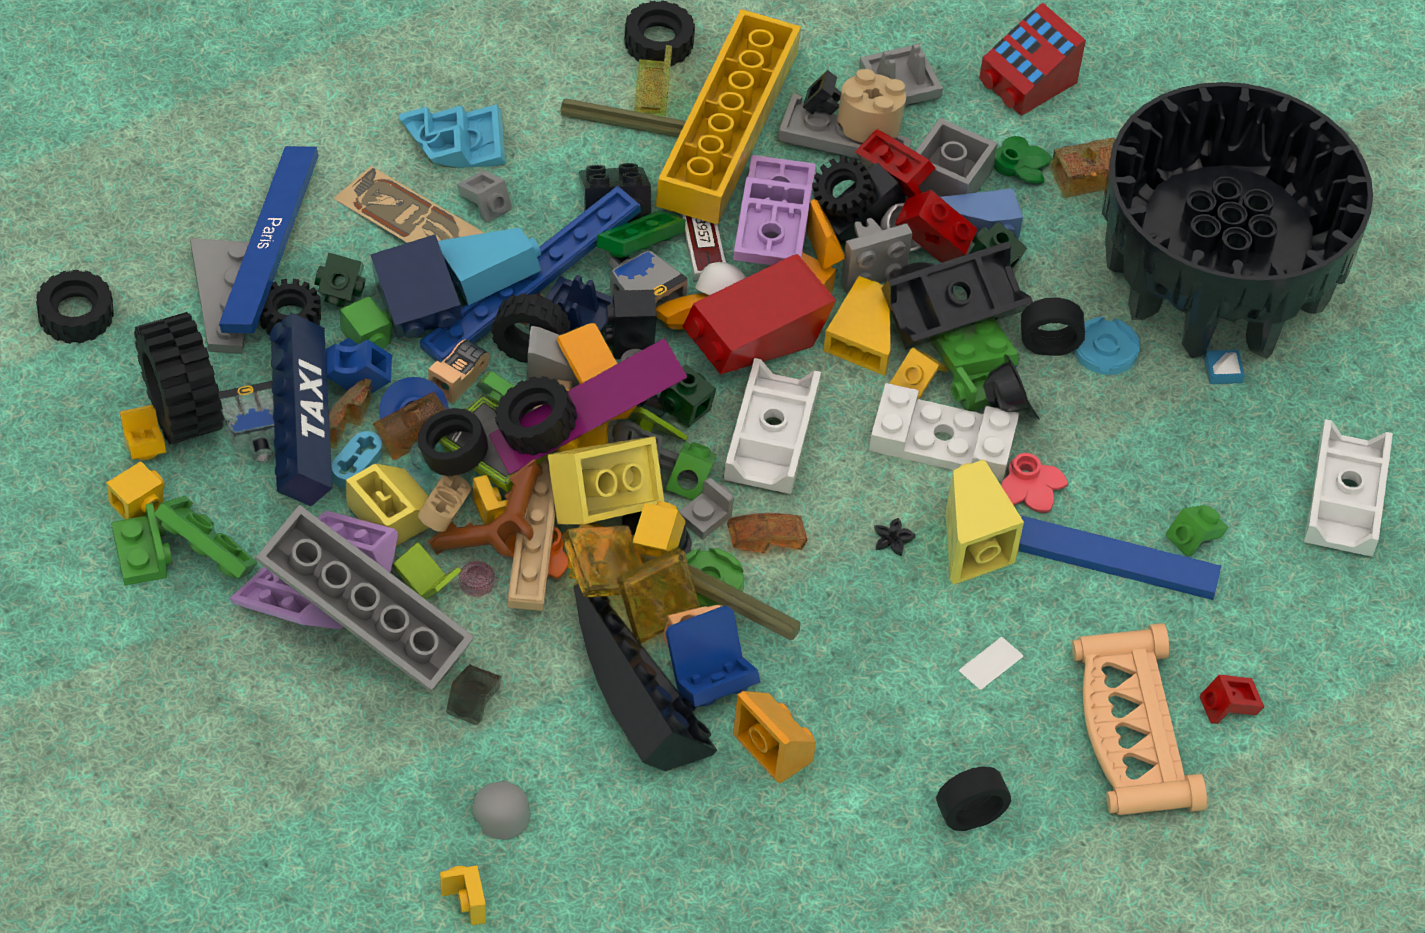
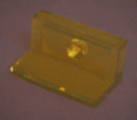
[634,45,672,116]

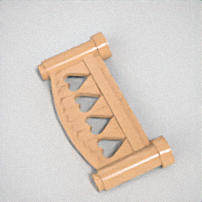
[1072,623,1207,816]

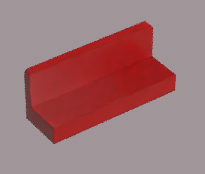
[855,129,936,198]

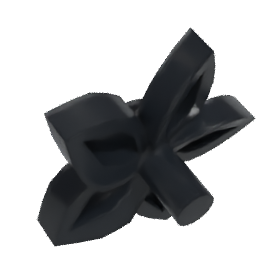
[874,518,915,556]

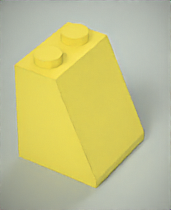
[946,459,1024,585]

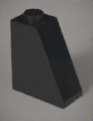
[825,162,906,247]

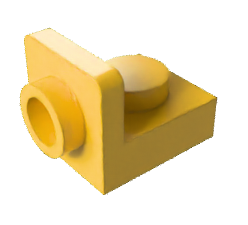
[472,475,508,524]
[440,865,486,925]

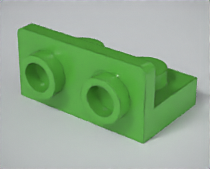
[111,503,172,586]

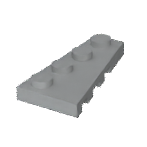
[778,93,911,160]
[190,238,249,354]

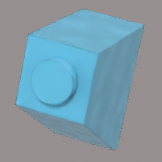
[438,228,541,305]

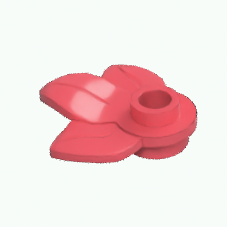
[1001,453,1068,513]

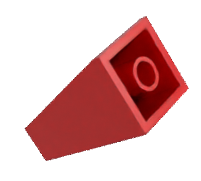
[682,254,836,375]

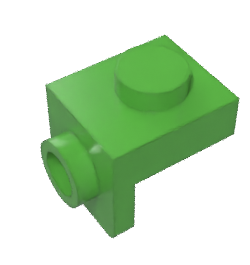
[950,367,990,411]
[1166,505,1229,556]

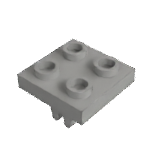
[859,43,943,105]
[841,218,912,293]

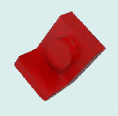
[1200,674,1264,724]

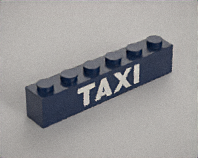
[270,312,333,506]

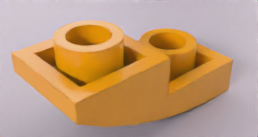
[656,293,709,330]

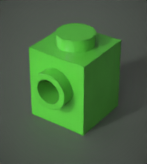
[340,296,393,349]

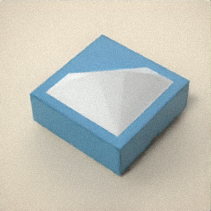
[1204,350,1245,384]

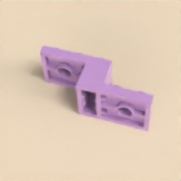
[733,155,816,265]

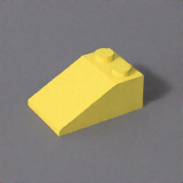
[548,436,664,524]

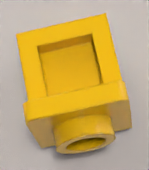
[120,405,166,460]

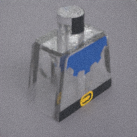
[218,381,275,462]

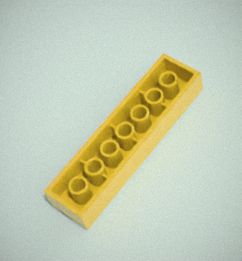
[656,9,801,225]

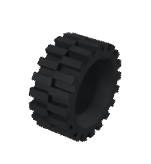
[134,312,224,444]

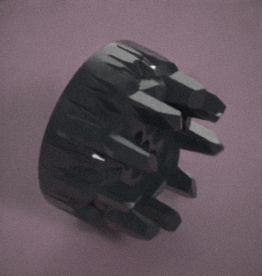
[1102,82,1373,359]

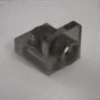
[446,664,502,725]

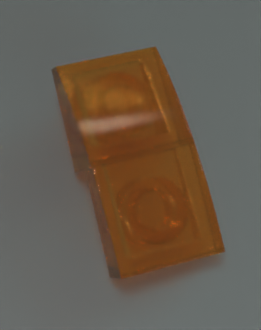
[727,513,808,554]

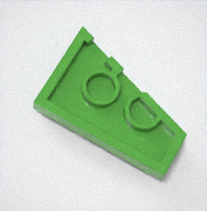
[154,496,257,579]

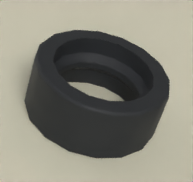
[1021,297,1085,356]
[418,408,488,476]
[936,766,1011,831]

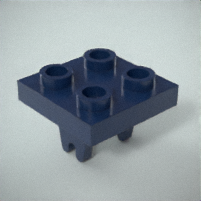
[529,275,613,336]

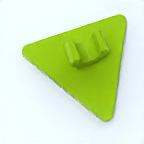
[628,407,688,441]

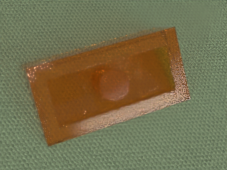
[373,391,446,460]

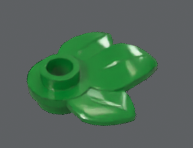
[993,136,1052,184]

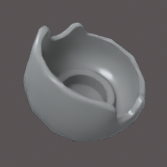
[472,780,531,840]

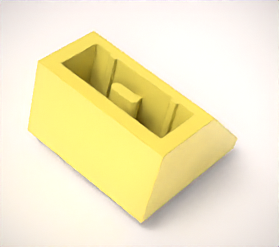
[346,463,429,546]

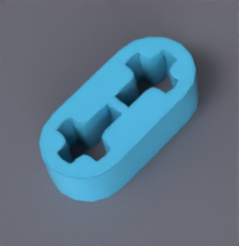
[331,431,382,489]

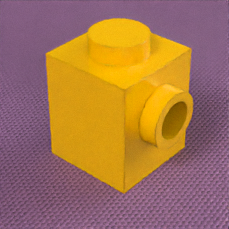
[106,461,165,519]
[632,501,686,561]

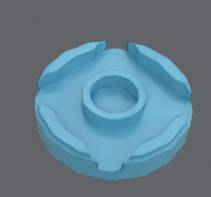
[1074,317,1140,375]

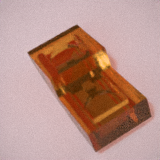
[329,378,371,449]

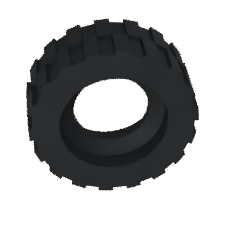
[624,0,695,68]
[36,270,114,344]
[491,293,571,363]
[495,376,577,455]

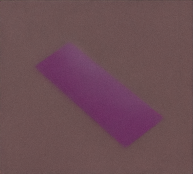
[489,339,687,474]

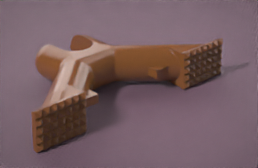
[427,459,543,557]

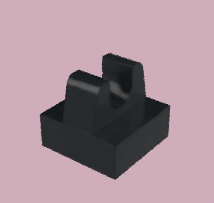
[803,70,841,115]

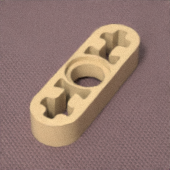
[418,475,471,532]

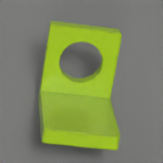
[392,542,461,599]

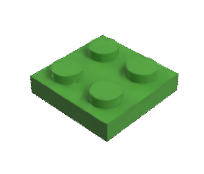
[932,319,1019,376]

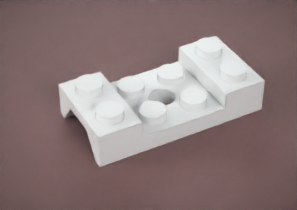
[724,358,821,494]
[869,383,1019,481]
[1304,419,1393,557]

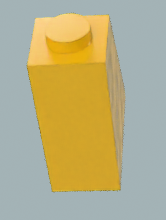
[823,276,890,376]

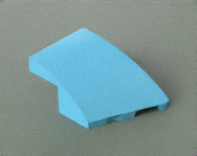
[399,104,506,168]

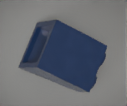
[370,234,462,339]

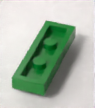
[597,211,686,257]

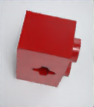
[895,190,977,263]

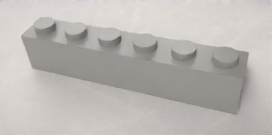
[255,504,474,692]

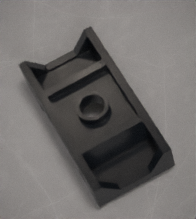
[881,242,1033,350]

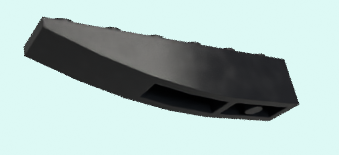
[574,583,717,772]

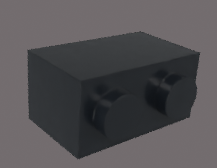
[605,289,657,359]

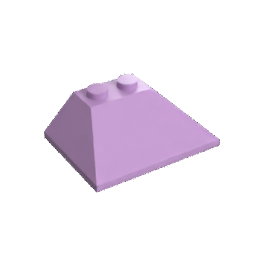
[230,511,398,629]

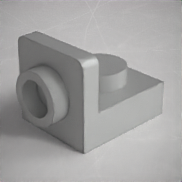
[457,170,512,222]
[679,477,734,540]

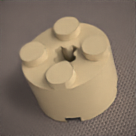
[837,69,906,143]

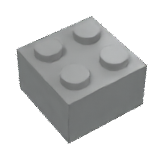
[916,118,998,197]

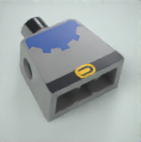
[609,251,688,307]

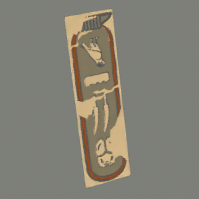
[333,166,485,243]

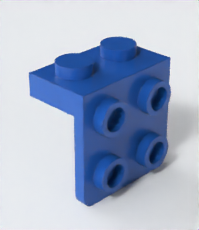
[666,605,760,707]

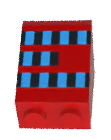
[979,3,1086,116]

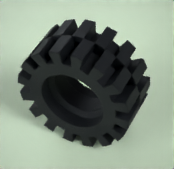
[812,157,876,222]
[260,279,321,336]

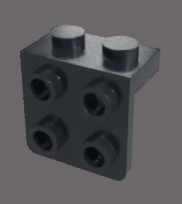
[579,163,651,223]

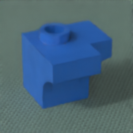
[326,338,392,399]

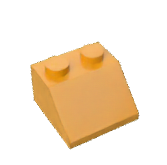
[733,691,816,784]

